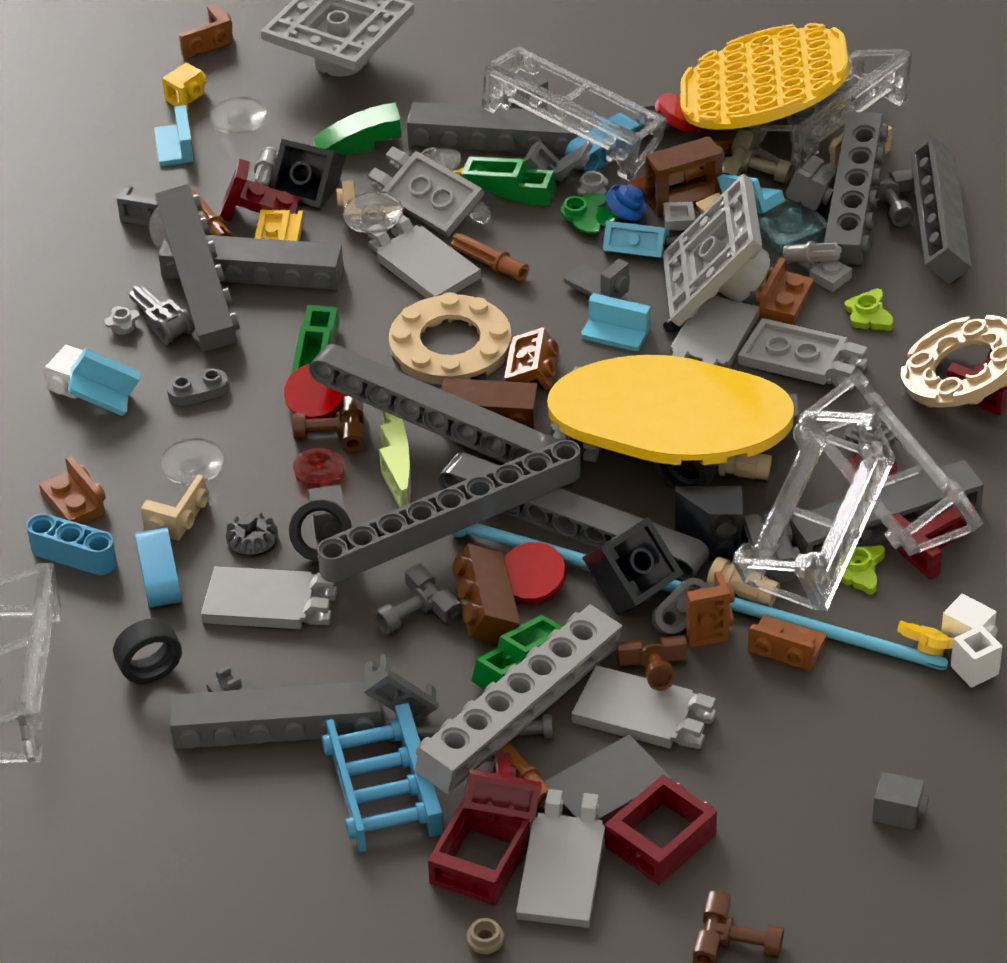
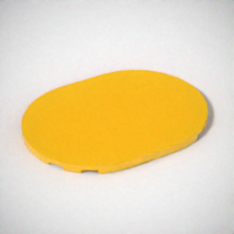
[680,23,850,129]
[547,355,794,465]

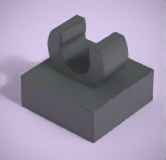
[206,666,253,692]

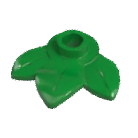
[561,193,619,234]

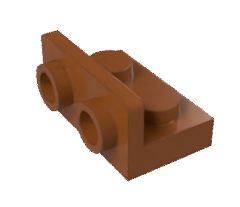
[756,257,814,325]
[504,327,559,390]
[39,456,106,525]
[686,571,735,648]
[748,614,827,671]

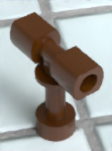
[292,396,363,453]
[616,635,688,691]
[693,891,784,963]

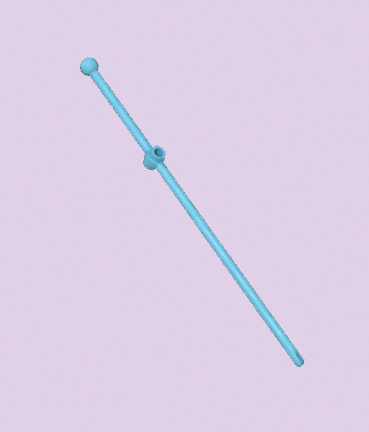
[451,523,948,670]

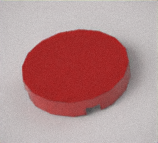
[655,93,706,133]
[284,364,347,419]
[504,542,566,604]

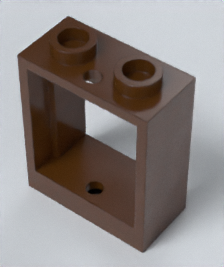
[645,136,725,218]

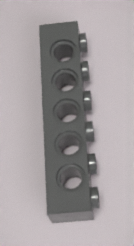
[824,111,888,265]

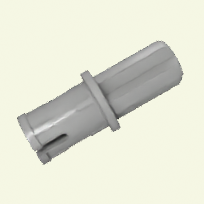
[253,147,278,187]
[783,241,842,265]

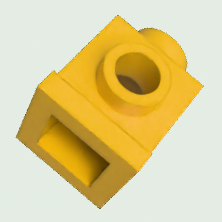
[162,63,207,110]

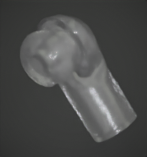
[469,201,491,224]

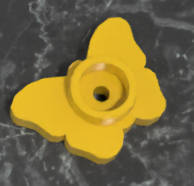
[897,621,953,656]

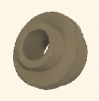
[467,918,504,954]

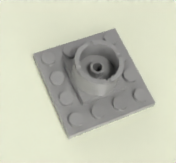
[261,0,415,77]
[663,174,770,327]

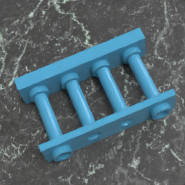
[322,703,443,852]

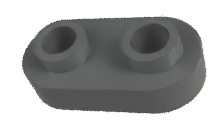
[167,368,229,406]
[652,578,709,636]

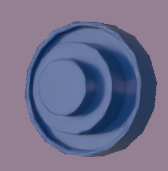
[605,184,648,221]

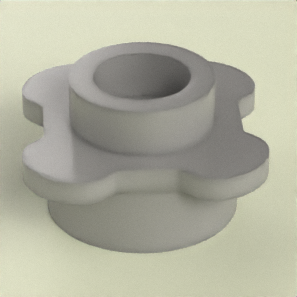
[577,171,608,196]
[104,306,140,335]

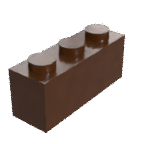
[441,378,538,429]
[452,544,521,645]

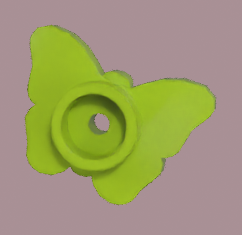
[845,288,894,331]
[834,545,885,595]

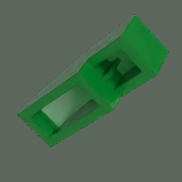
[313,102,402,155]
[461,156,557,206]
[291,305,340,374]
[471,615,562,690]

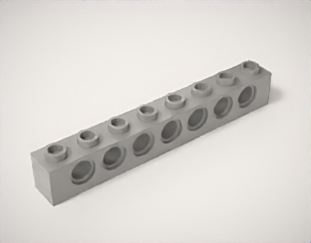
[415,604,622,794]

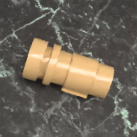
[717,453,772,481]
[706,557,780,607]

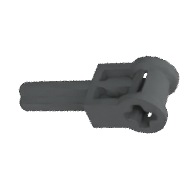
[129,285,195,345]

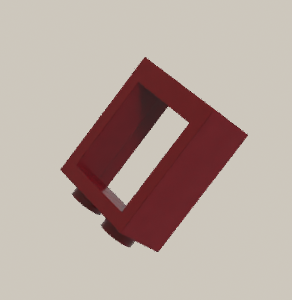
[605,774,717,885]
[428,798,530,906]

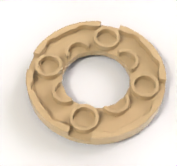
[389,292,512,385]
[901,315,1007,408]

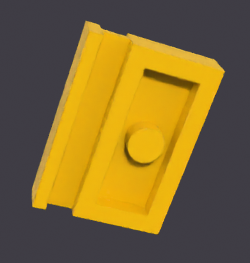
[255,209,304,241]

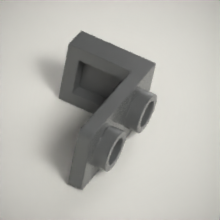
[524,140,593,182]
[564,259,630,299]

